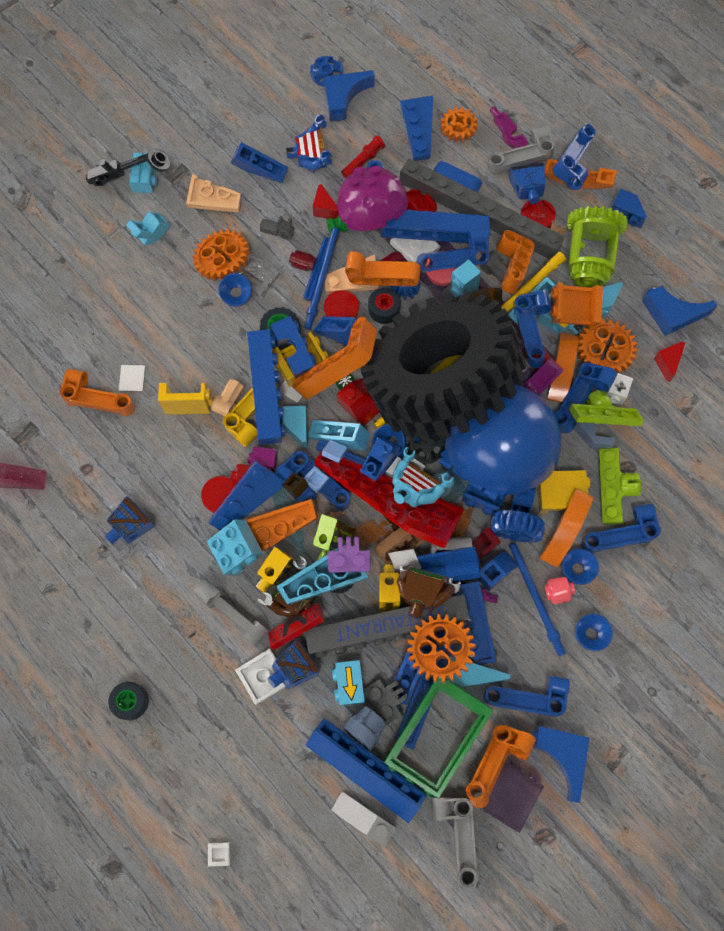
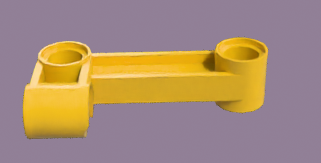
[223,382,279,447]

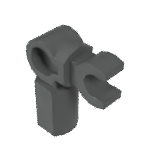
[260,216,295,240]

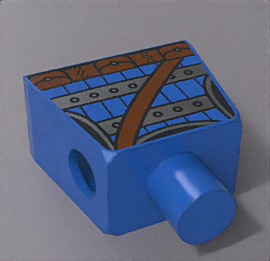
[105,496,155,545]
[268,639,321,690]

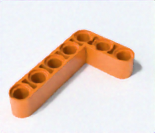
[292,316,377,399]

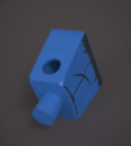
[509,162,545,204]

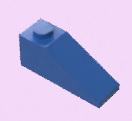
[230,142,288,183]
[394,638,432,706]

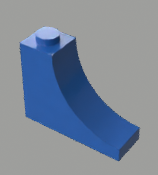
[323,70,375,121]
[642,285,717,336]
[313,316,357,347]
[531,726,590,803]

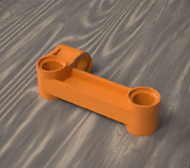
[59,369,135,416]
[466,725,536,808]

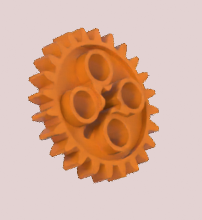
[192,229,250,281]
[577,318,638,373]
[407,614,476,684]

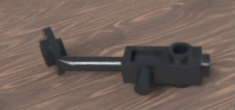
[85,148,170,186]

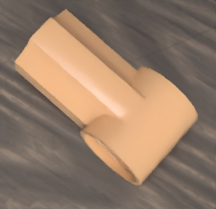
[211,379,244,416]

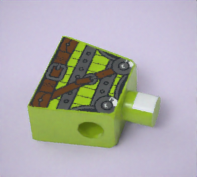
[313,514,356,560]

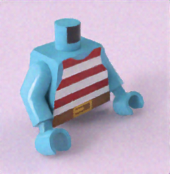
[392,447,454,507]

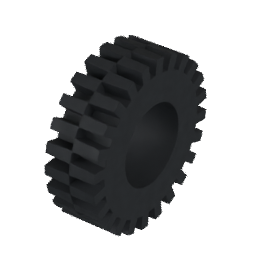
[361,293,526,440]

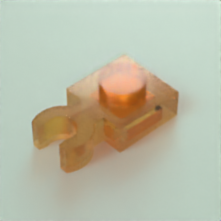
[452,503,473,537]
[356,521,392,547]

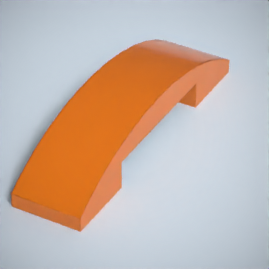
[545,159,617,189]
[547,332,579,403]
[539,489,593,567]

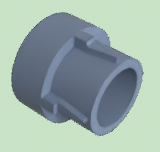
[343,706,386,751]

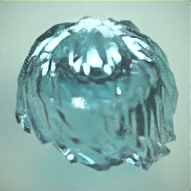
[432,469,466,502]

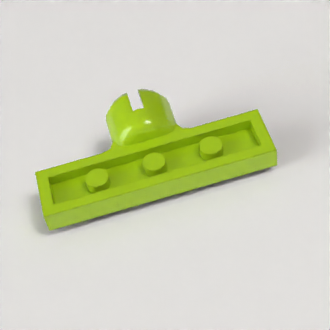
[569,390,644,426]
[599,448,642,525]

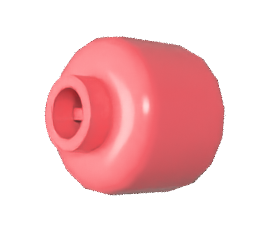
[544,577,575,605]

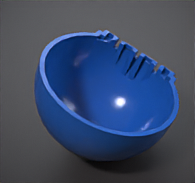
[439,384,562,501]

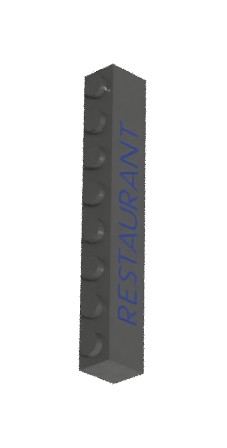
[305,595,470,658]

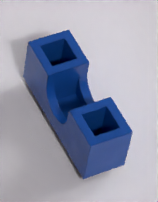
[270,316,316,379]

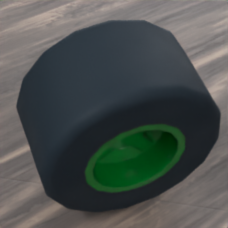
[108,681,149,721]

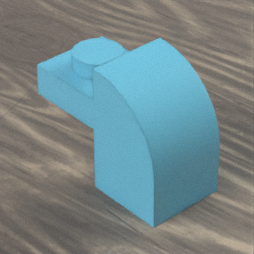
[126,211,170,245]

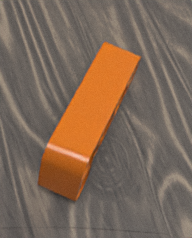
[496,230,535,294]
[345,251,421,286]

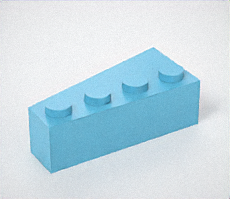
[277,543,368,605]

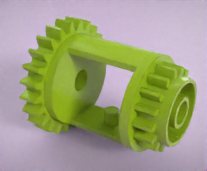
[567,206,628,288]

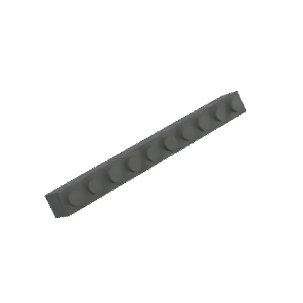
[400,158,565,259]

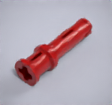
[341,135,386,178]

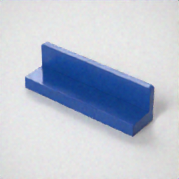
[417,547,481,583]

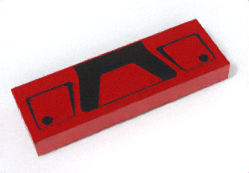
[268,603,325,650]

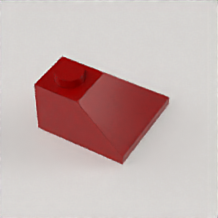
[337,378,380,427]

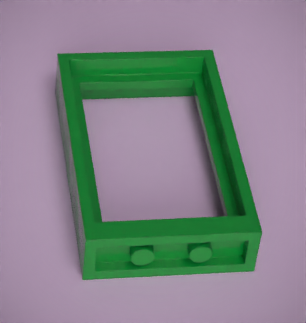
[384,678,493,799]

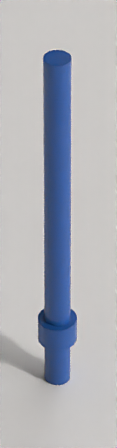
[304,228,339,330]
[509,543,566,657]

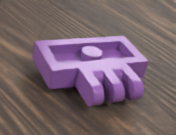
[328,537,370,573]

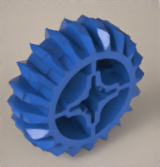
[491,510,545,543]

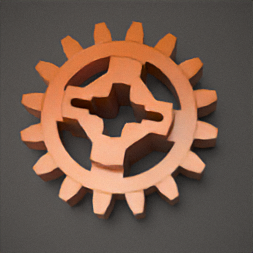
[441,107,478,143]

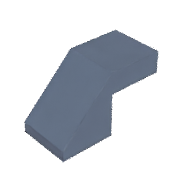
[574,422,615,450]

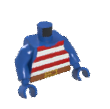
[286,114,332,171]

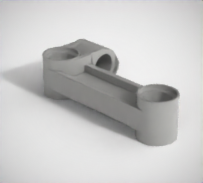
[488,125,555,175]
[194,579,269,647]
[431,797,478,889]

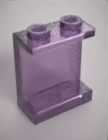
[480,762,544,833]

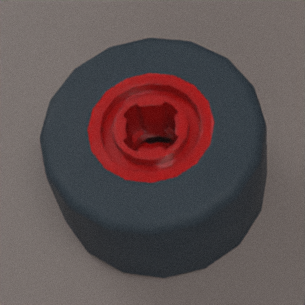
[368,288,401,324]

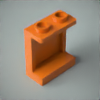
[550,282,603,327]

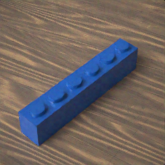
[381,210,490,243]
[247,329,285,445]
[305,718,427,823]

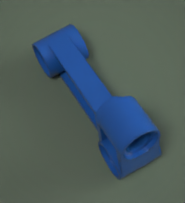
[553,124,596,190]
[416,228,489,272]
[515,290,552,368]
[554,363,618,434]
[275,451,350,511]
[581,503,661,554]
[483,675,570,717]

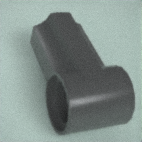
[480,251,508,282]

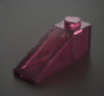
[0,463,46,490]

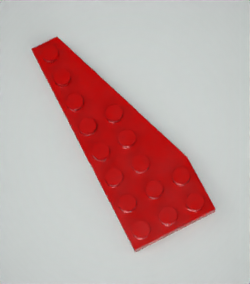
[315,450,464,549]

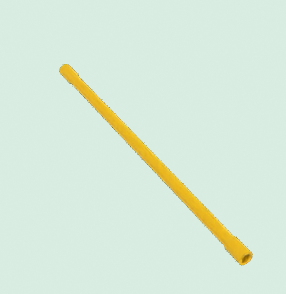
[374,252,566,429]

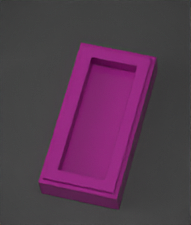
[524,357,564,396]

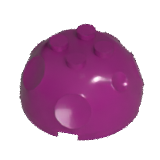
[337,166,408,231]

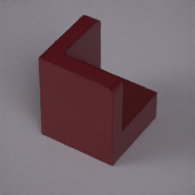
[472,526,501,560]

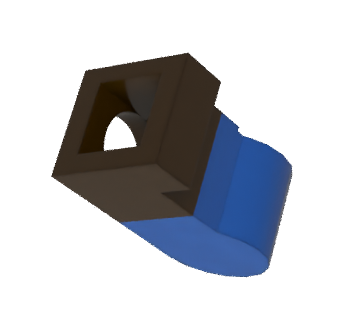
[282,473,317,503]

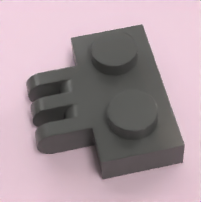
[364,678,409,725]

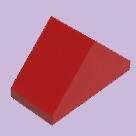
[312,184,338,219]
[654,342,686,382]

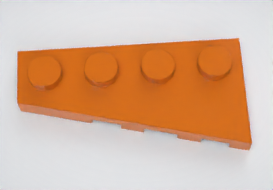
[246,499,319,552]

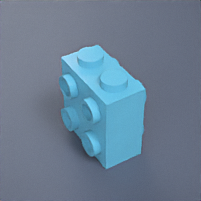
[207,520,263,576]

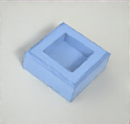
[322,440,347,463]
[304,466,330,494]

